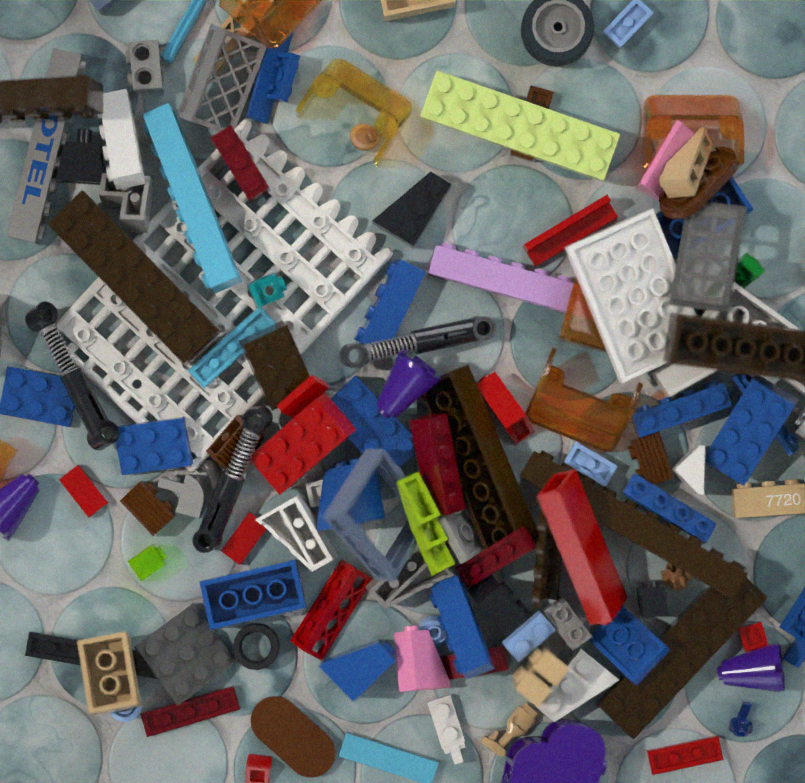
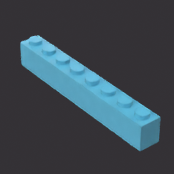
[142,103,242,293]

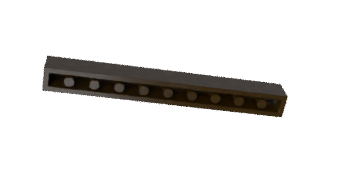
[520,450,748,600]

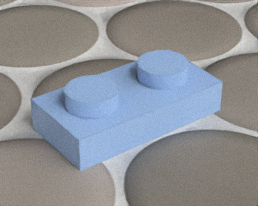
[603,0,654,49]
[564,442,618,487]
[502,610,556,662]

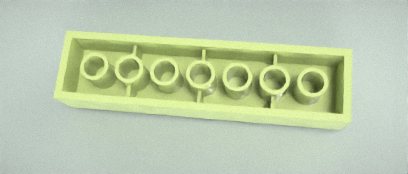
[420,70,621,182]

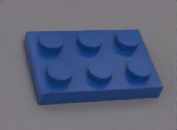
[0,366,75,427]
[116,417,193,475]
[588,605,670,686]

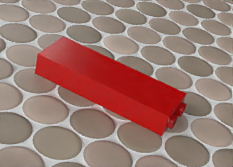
[537,469,628,625]

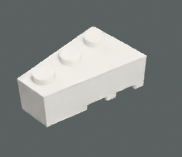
[256,493,338,572]
[535,647,619,722]

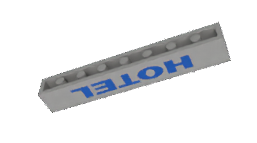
[7,48,87,245]

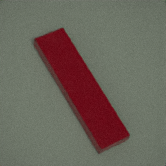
[455,526,536,588]
[140,685,241,737]

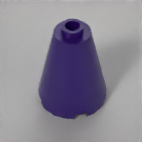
[376,349,441,419]
[0,474,40,541]
[717,644,785,692]

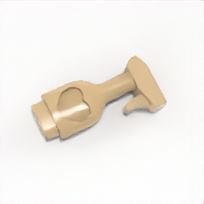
[481,702,539,757]

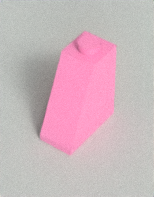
[394,626,451,692]

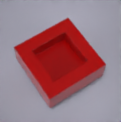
[738,621,769,652]

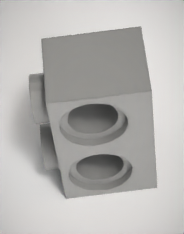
[125,40,165,94]
[542,596,592,651]

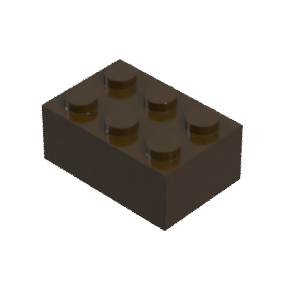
[239,321,310,411]

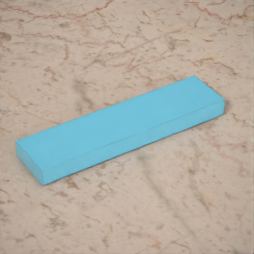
[188,307,276,388]
[339,732,439,783]

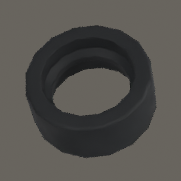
[233,623,280,670]

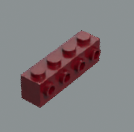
[409,414,465,515]

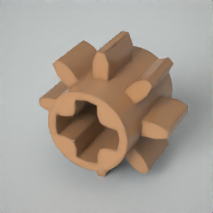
[661,563,692,591]

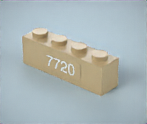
[730,479,805,518]

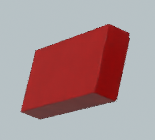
[277,375,329,418]
[59,465,109,518]
[221,512,267,565]

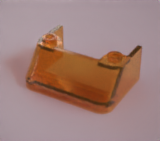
[219,0,323,48]
[643,95,744,168]
[525,347,643,452]

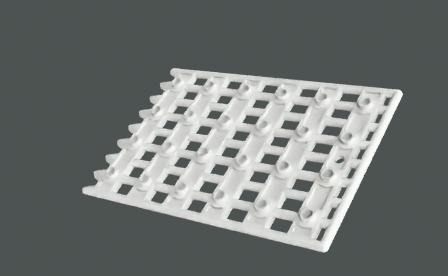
[56,119,393,472]

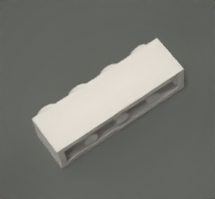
[97,89,145,190]

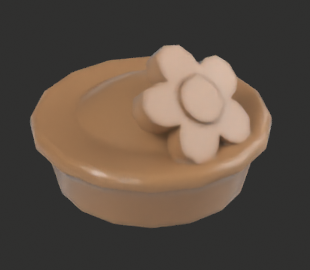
[350,124,379,151]

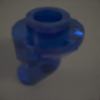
[729,701,753,737]

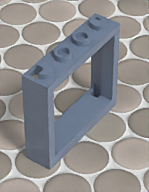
[323,449,417,581]

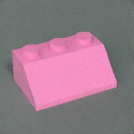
[636,120,695,202]

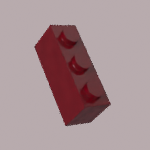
[210,125,271,203]

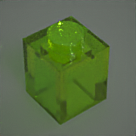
[127,544,168,581]

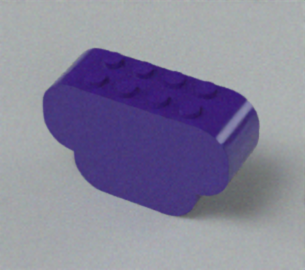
[501,719,607,783]

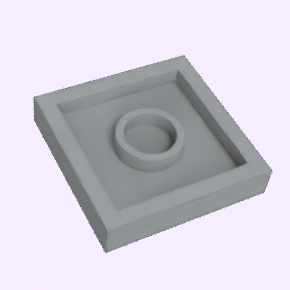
[438,505,484,564]

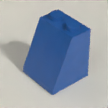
[317,458,385,531]
[319,640,396,702]

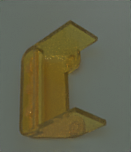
[295,59,412,167]

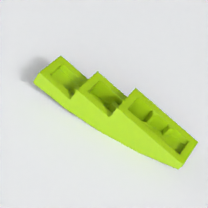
[397,472,455,576]

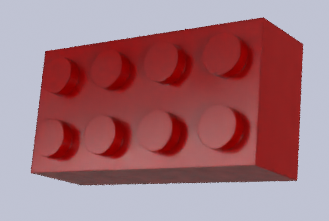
[250,393,357,495]

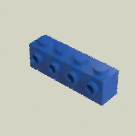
[354,259,426,359]
[630,380,732,438]
[430,575,494,679]

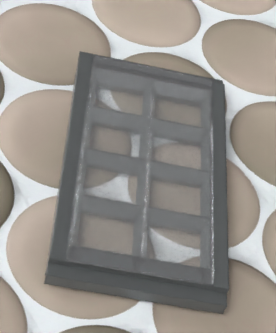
[670,202,747,313]

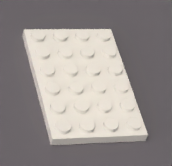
[565,209,696,383]

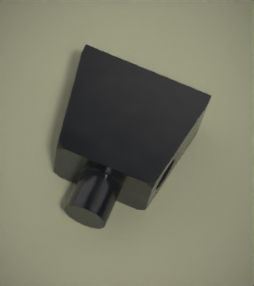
[56,129,105,185]

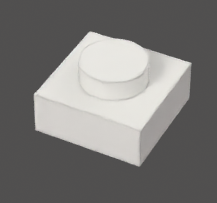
[305,479,323,507]

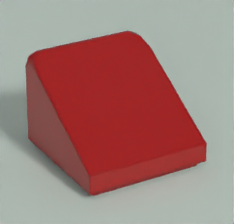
[245,754,272,783]

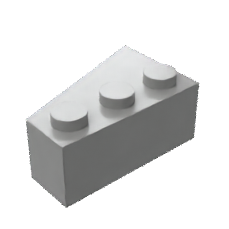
[365,544,454,609]

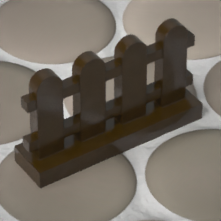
[532,504,562,608]

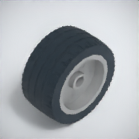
[521,0,594,67]

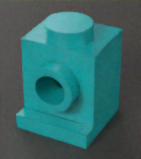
[247,273,287,308]

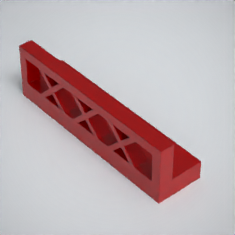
[523,194,618,267]
[290,559,373,661]

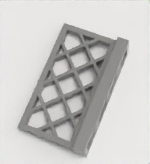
[176,24,267,132]

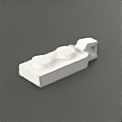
[427,695,466,765]

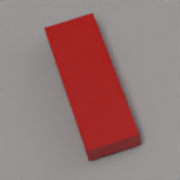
[646,735,724,775]

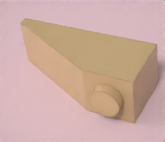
[659,127,713,198]

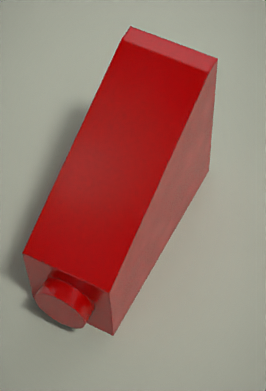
[477,372,535,446]

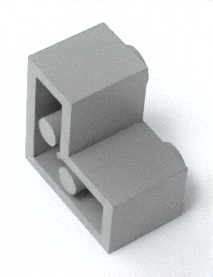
[99,173,155,233]

